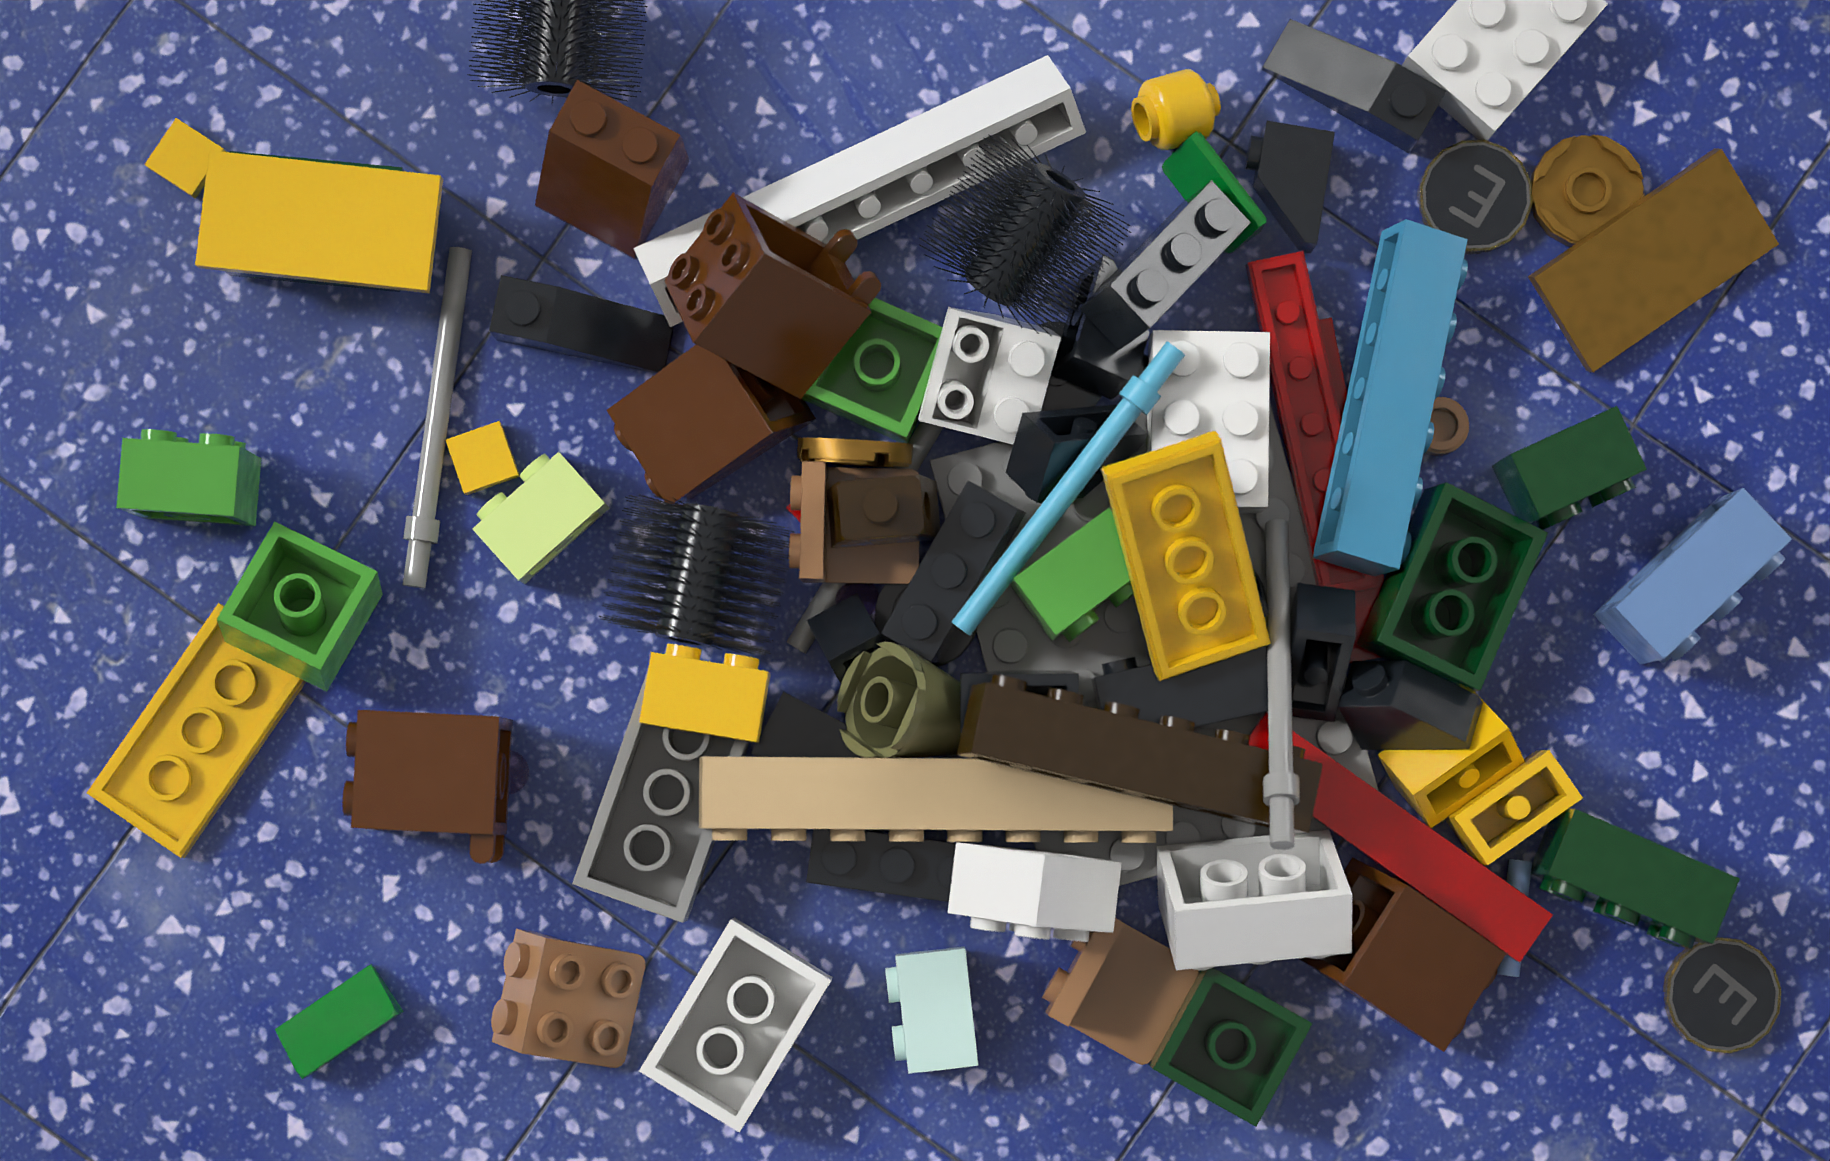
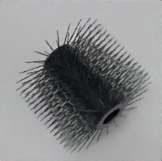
[467,0,648,105]
[919,134,1131,337]
[599,494,795,655]

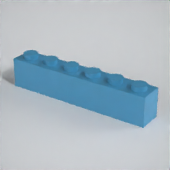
[1312,219,1468,576]

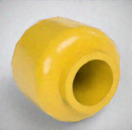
[1131,69,1221,151]

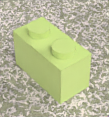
[472,452,609,584]

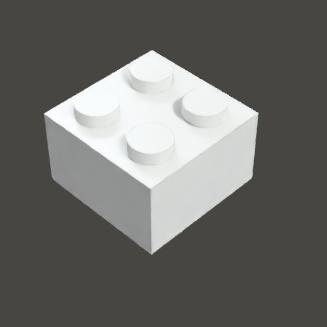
[948,842,1122,942]

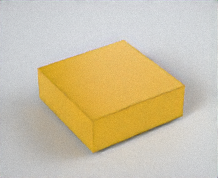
[144,118,227,199]
[445,421,520,495]

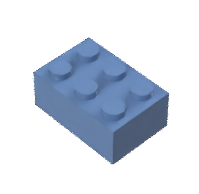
[1593,488,1792,665]

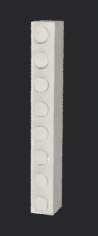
[633,55,1086,327]

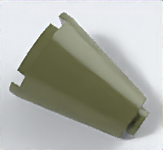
[837,642,962,758]

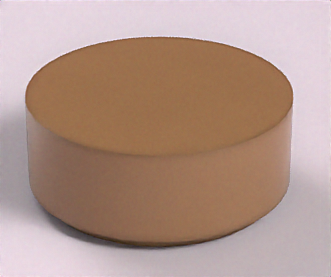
[1426,397,1469,456]

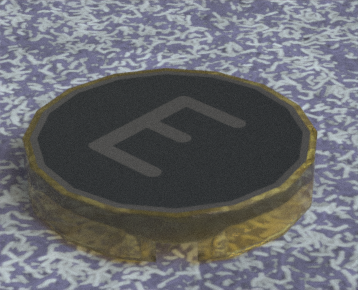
[1417,140,1533,254]
[1663,937,1782,1053]

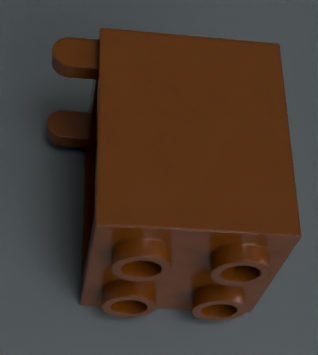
[664,193,881,399]
[342,710,513,864]

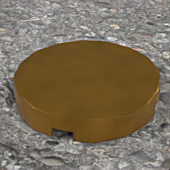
[1529,135,1645,247]
[797,438,913,467]

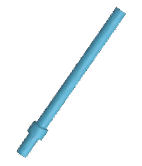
[951,341,1185,636]

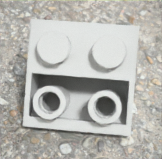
[918,307,1061,444]

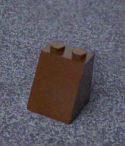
[535,80,689,260]
[606,345,816,504]
[1297,857,1507,1052]

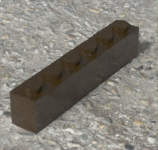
[957,675,1323,833]

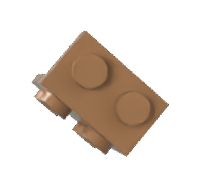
[789,461,920,585]
[1042,918,1199,1065]
[491,928,645,1068]

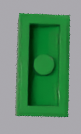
[1162,131,1267,254]
[275,964,404,1079]

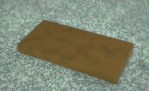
[1528,148,1779,373]

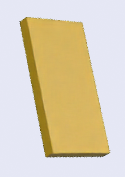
[195,150,443,293]
[1101,430,1271,681]
[87,603,306,858]

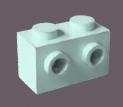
[885,946,978,1074]

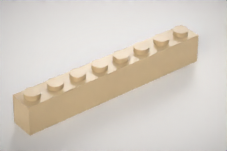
[699,757,1173,843]

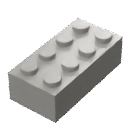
[572,670,750,923]

